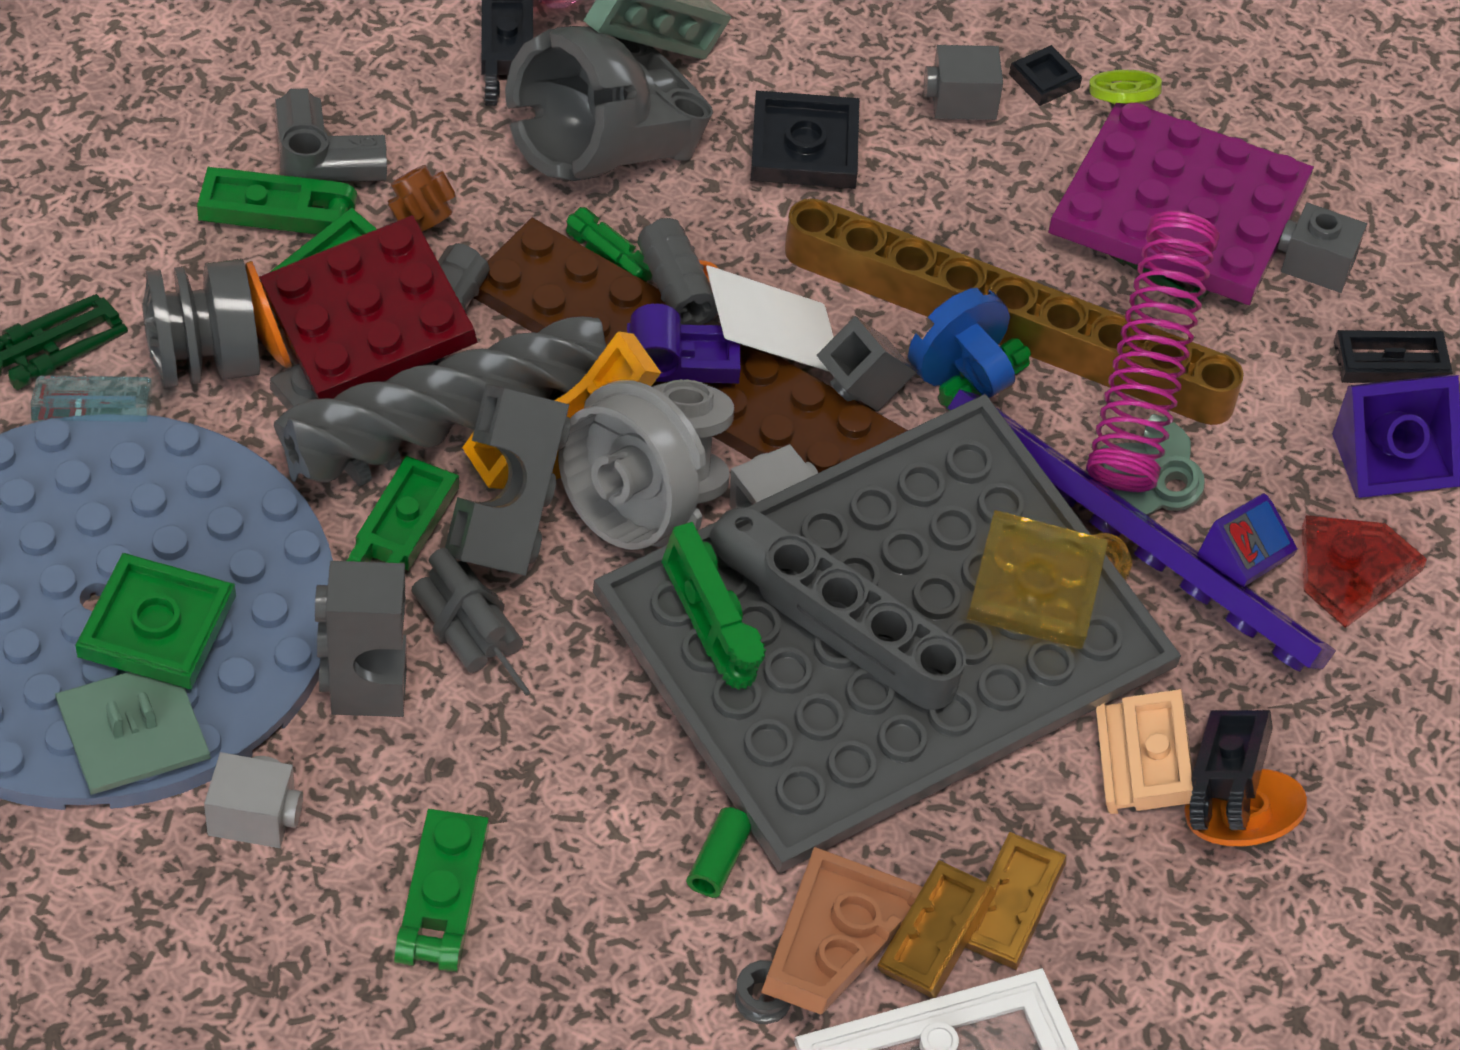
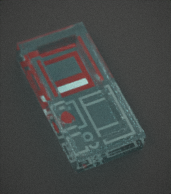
[30,375,152,422]

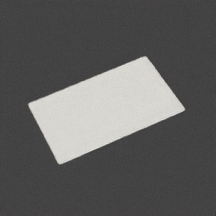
[706,265,834,372]

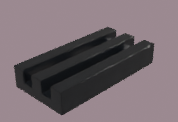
[1334,330,1453,383]

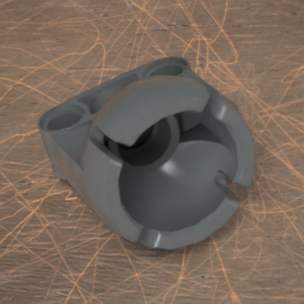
[505,26,713,181]

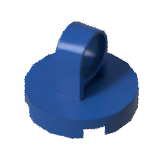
[908,288,1015,398]

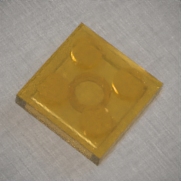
[967,510,1108,649]

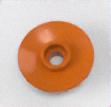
[245,261,292,368]
[1184,769,1307,846]

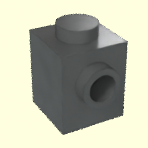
[924,45,1003,120]
[1278,202,1368,293]
[816,316,917,411]

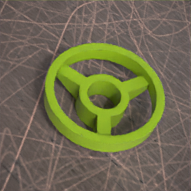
[1089,70,1162,105]

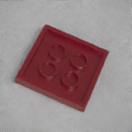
[259,215,478,399]

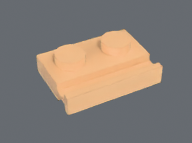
[1096,689,1193,814]

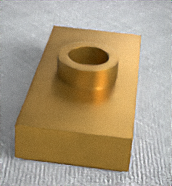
[965,832,1066,970]
[877,860,996,998]

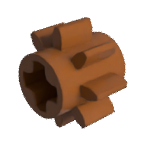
[387,165,456,231]

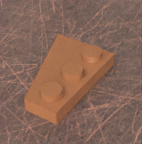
[761,847,923,1015]

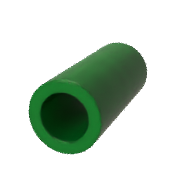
[686,807,751,898]

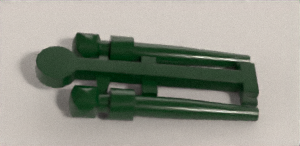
[0,294,128,391]

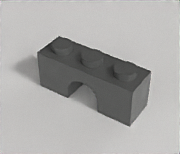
[445,384,571,576]
[315,561,407,717]

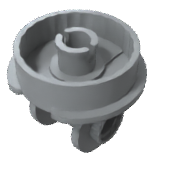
[558,379,734,550]

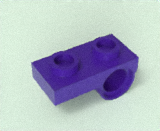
[627,304,740,383]

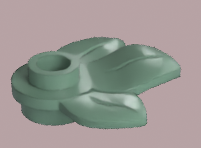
[1100,414,1205,515]

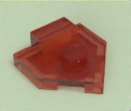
[1302,515,1427,628]

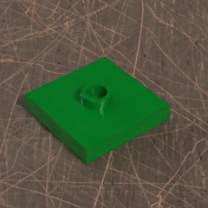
[75,553,236,690]

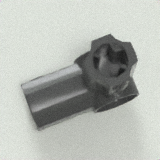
[275,88,387,182]

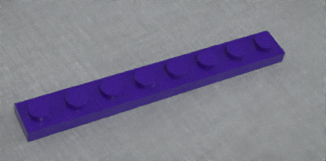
[948,389,1336,672]

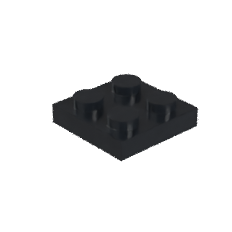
[750,90,860,189]

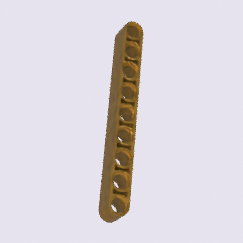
[785,198,1244,425]

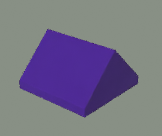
[1332,374,1460,498]

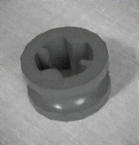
[735,960,791,1025]

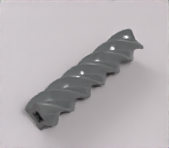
[274,316,606,482]

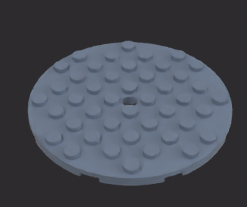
[0,412,333,810]

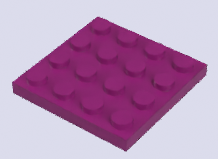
[1048,103,1314,306]

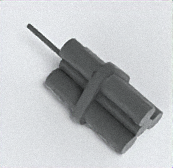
[411,548,531,696]

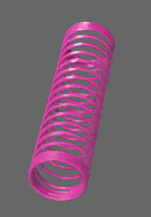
[1086,211,1220,492]

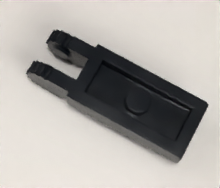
[481,0,533,106]
[1189,710,1273,830]

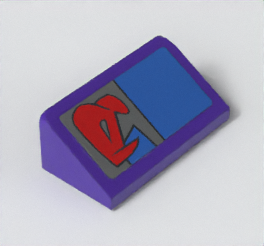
[1197,493,1298,587]

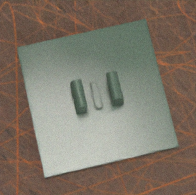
[55,672,211,795]

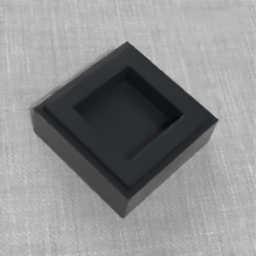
[1009,45,1082,106]

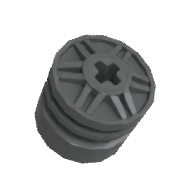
[142,258,260,388]

